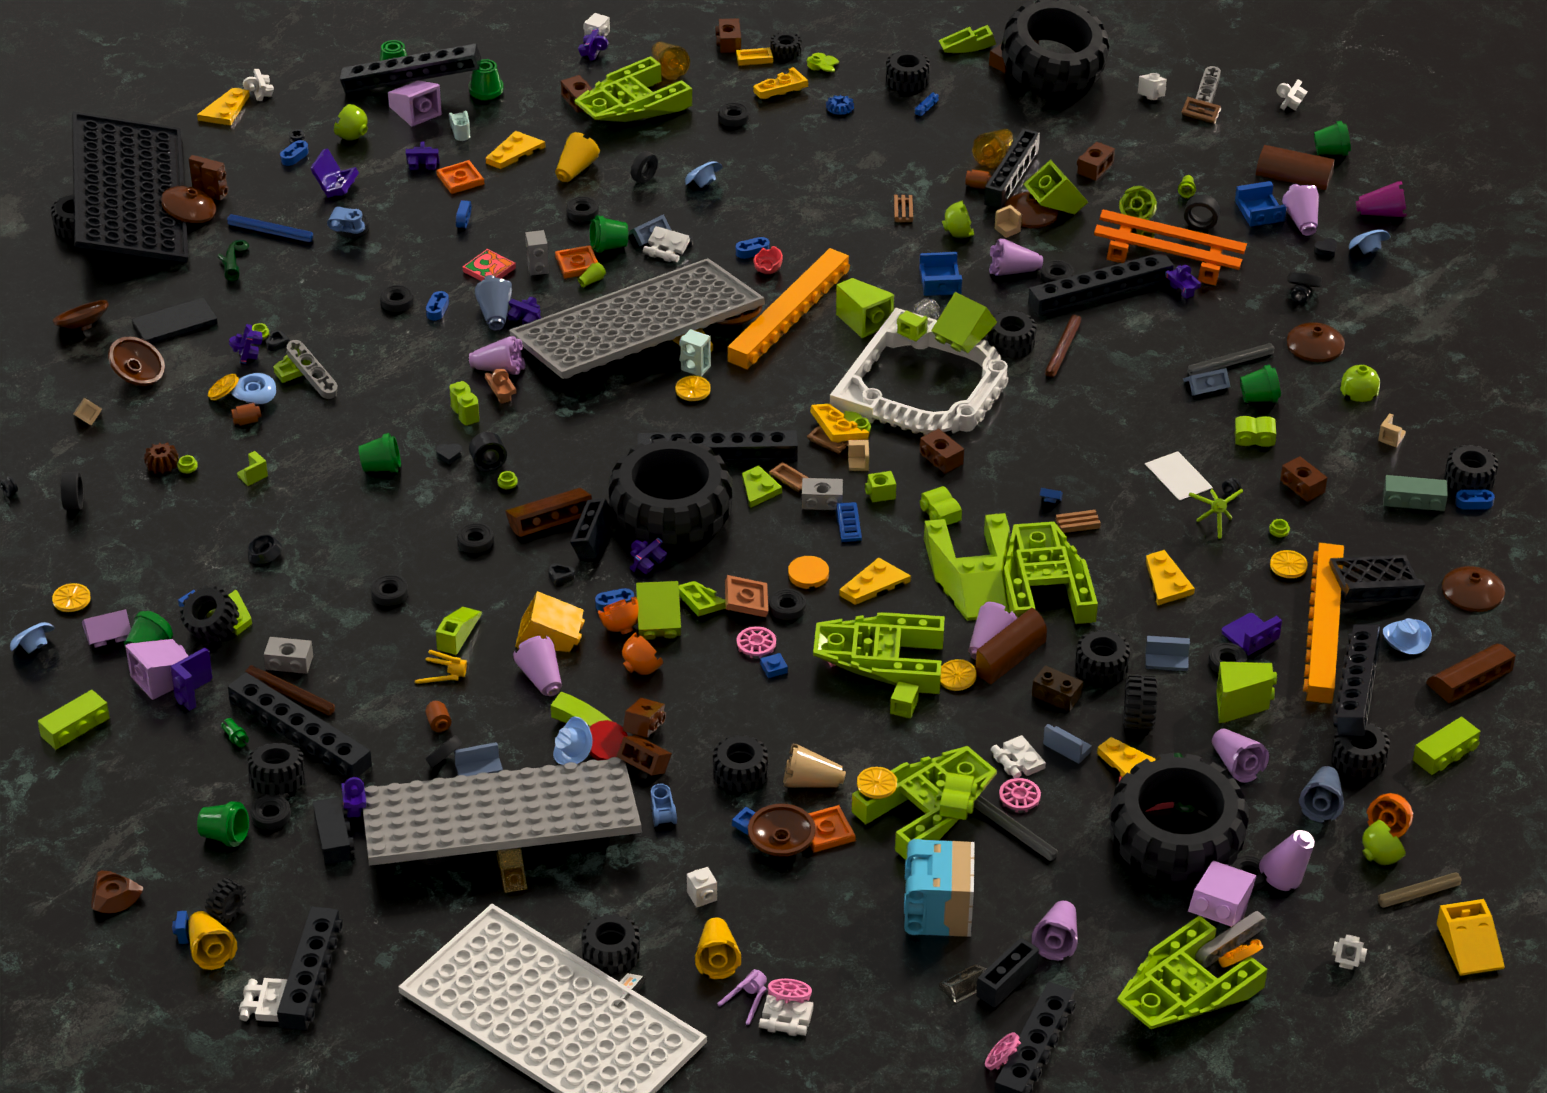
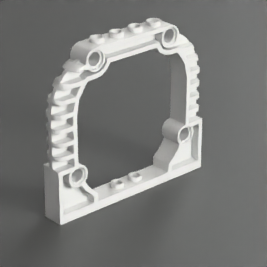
[830,308,1008,436]

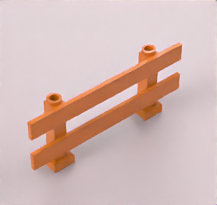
[1094,210,1247,286]

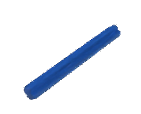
[227,214,313,242]

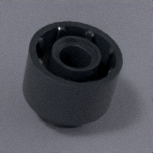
[469,432,507,472]

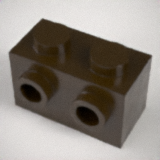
[1032,665,1083,712]

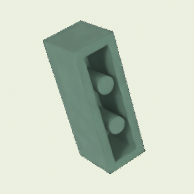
[1383,475,1447,511]

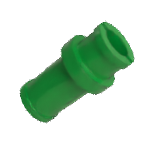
[221,718,249,747]

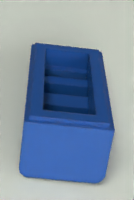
[836,502,862,542]

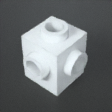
[1332,934,1367,970]

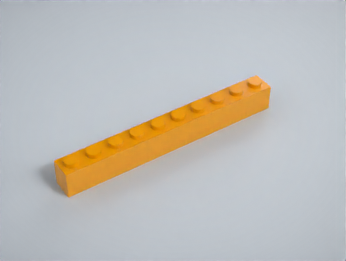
[728,248,850,369]
[1303,543,1344,704]

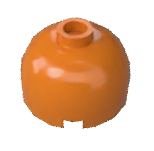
[598,597,638,634]
[622,633,664,675]
[1367,793,1413,838]

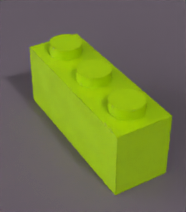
[38,690,110,750]
[1413,716,1481,775]

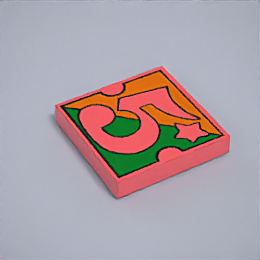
[463,249,516,281]

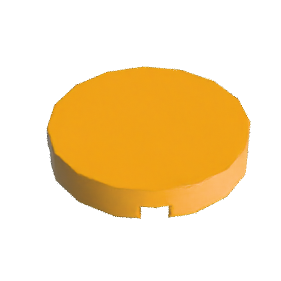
[788,556,829,589]
[1218,939,1263,968]

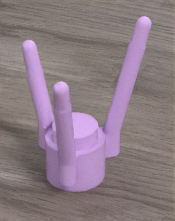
[718,969,767,1025]

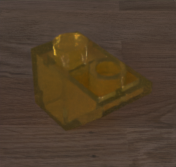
[496,847,527,893]

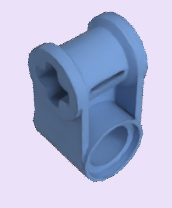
[327,207,365,234]
[651,784,677,827]

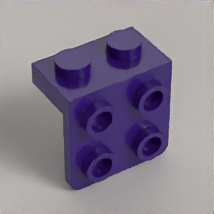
[311,149,359,198]
[1221,613,1282,655]
[171,648,212,711]

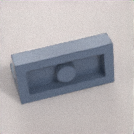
[628,214,672,247]
[1183,368,1231,396]
[1145,636,1190,671]
[1043,724,1092,764]
[454,742,503,777]

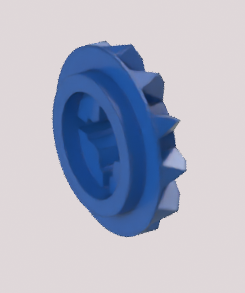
[826,95,854,115]

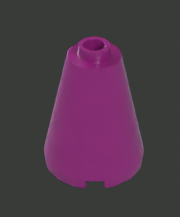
[1356,181,1407,218]

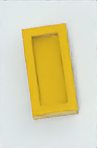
[736,48,773,66]

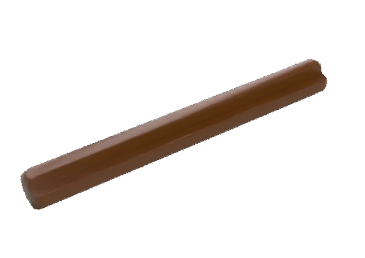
[1045,315,1081,377]
[245,665,335,716]

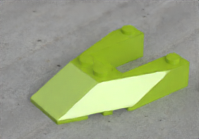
[575,56,692,122]
[924,513,1011,621]
[1004,522,1098,624]
[813,612,945,694]
[852,746,997,860]
[1117,915,1267,1029]

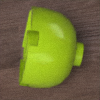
[334,104,368,141]
[1119,186,1157,220]
[942,200,974,239]
[1340,365,1380,402]
[1362,820,1406,865]

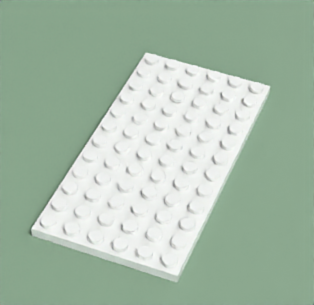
[399,904,707,1093]

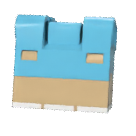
[904,839,974,937]

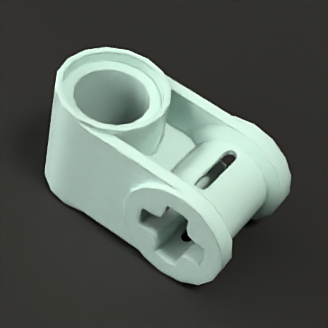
[449,111,470,141]

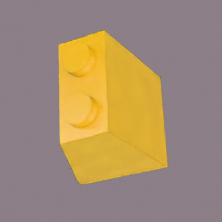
[515,591,585,652]

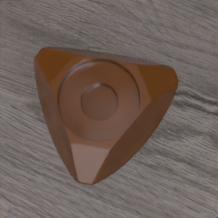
[91,870,143,913]

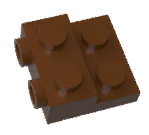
[189,155,228,201]

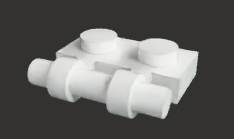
[643,226,690,262]
[991,735,1046,778]
[239,978,287,1022]
[759,995,813,1036]

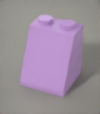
[388,81,442,127]
[125,639,188,700]
[1188,860,1257,927]

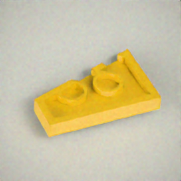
[753,67,808,99]
[197,88,250,126]
[486,131,545,169]
[810,404,869,443]
[1146,550,1195,606]
[839,558,911,605]
[1097,737,1156,777]

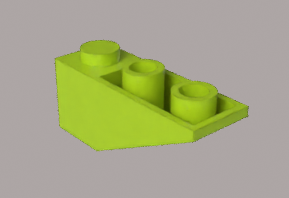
[436,607,482,655]

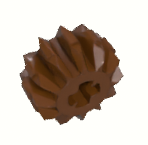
[144,442,179,474]

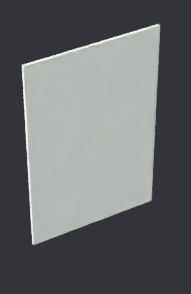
[1145,451,1213,501]

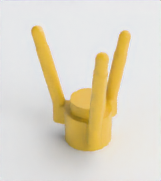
[415,650,467,684]

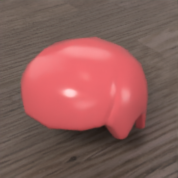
[753,246,783,274]

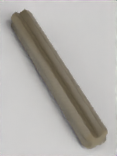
[1378,872,1461,908]

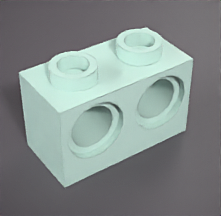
[679,329,711,377]

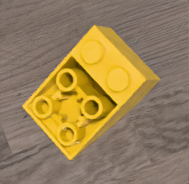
[1436,899,1505,976]

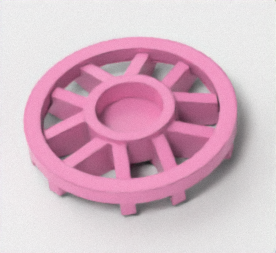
[737,626,776,658]
[999,778,1041,812]
[768,979,812,1003]
[985,1032,1021,1071]

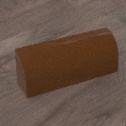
[1256,145,1335,190]
[505,488,592,537]
[975,608,1047,685]
[1426,644,1516,703]

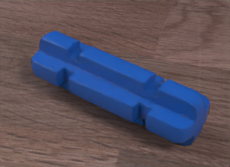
[915,92,939,116]

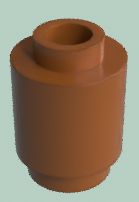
[965,169,992,189]
[231,403,261,426]
[425,701,452,732]

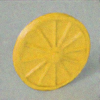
[208,374,239,400]
[675,376,710,401]
[1270,550,1308,578]
[52,583,91,612]
[940,659,977,691]
[857,767,897,799]

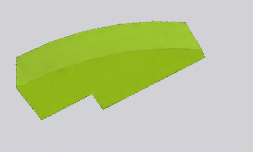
[939,25,996,53]
[551,692,613,728]

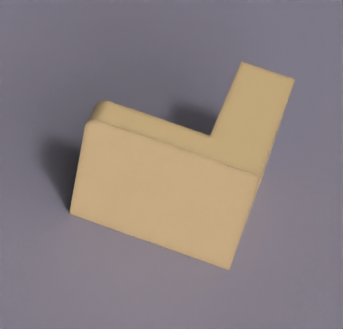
[995,205,1022,238]
[74,398,102,425]
[1378,413,1406,447]
[848,440,869,471]

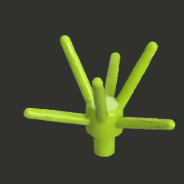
[1189,489,1243,539]

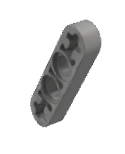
[1195,66,1221,110]
[286,340,337,399]
[1195,911,1267,968]

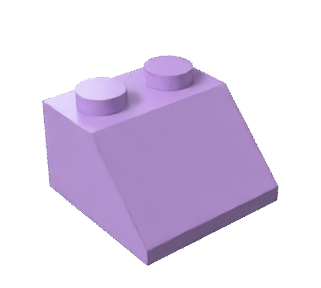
[82,609,131,648]

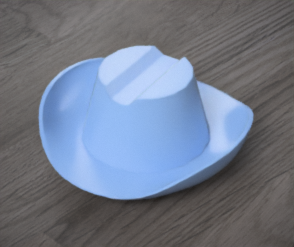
[685,161,723,188]
[1349,230,1391,254]
[231,373,276,405]
[1383,618,1432,654]
[10,622,55,654]
[553,716,593,765]

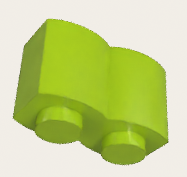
[450,381,479,426]
[1235,416,1276,447]
[920,486,962,525]
[939,772,978,820]

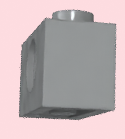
[525,230,549,276]
[802,478,843,510]
[264,637,313,674]

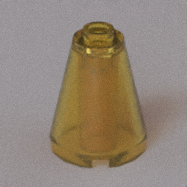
[652,41,690,80]
[972,129,1014,168]

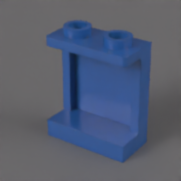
[1235,181,1286,227]
[919,252,962,296]

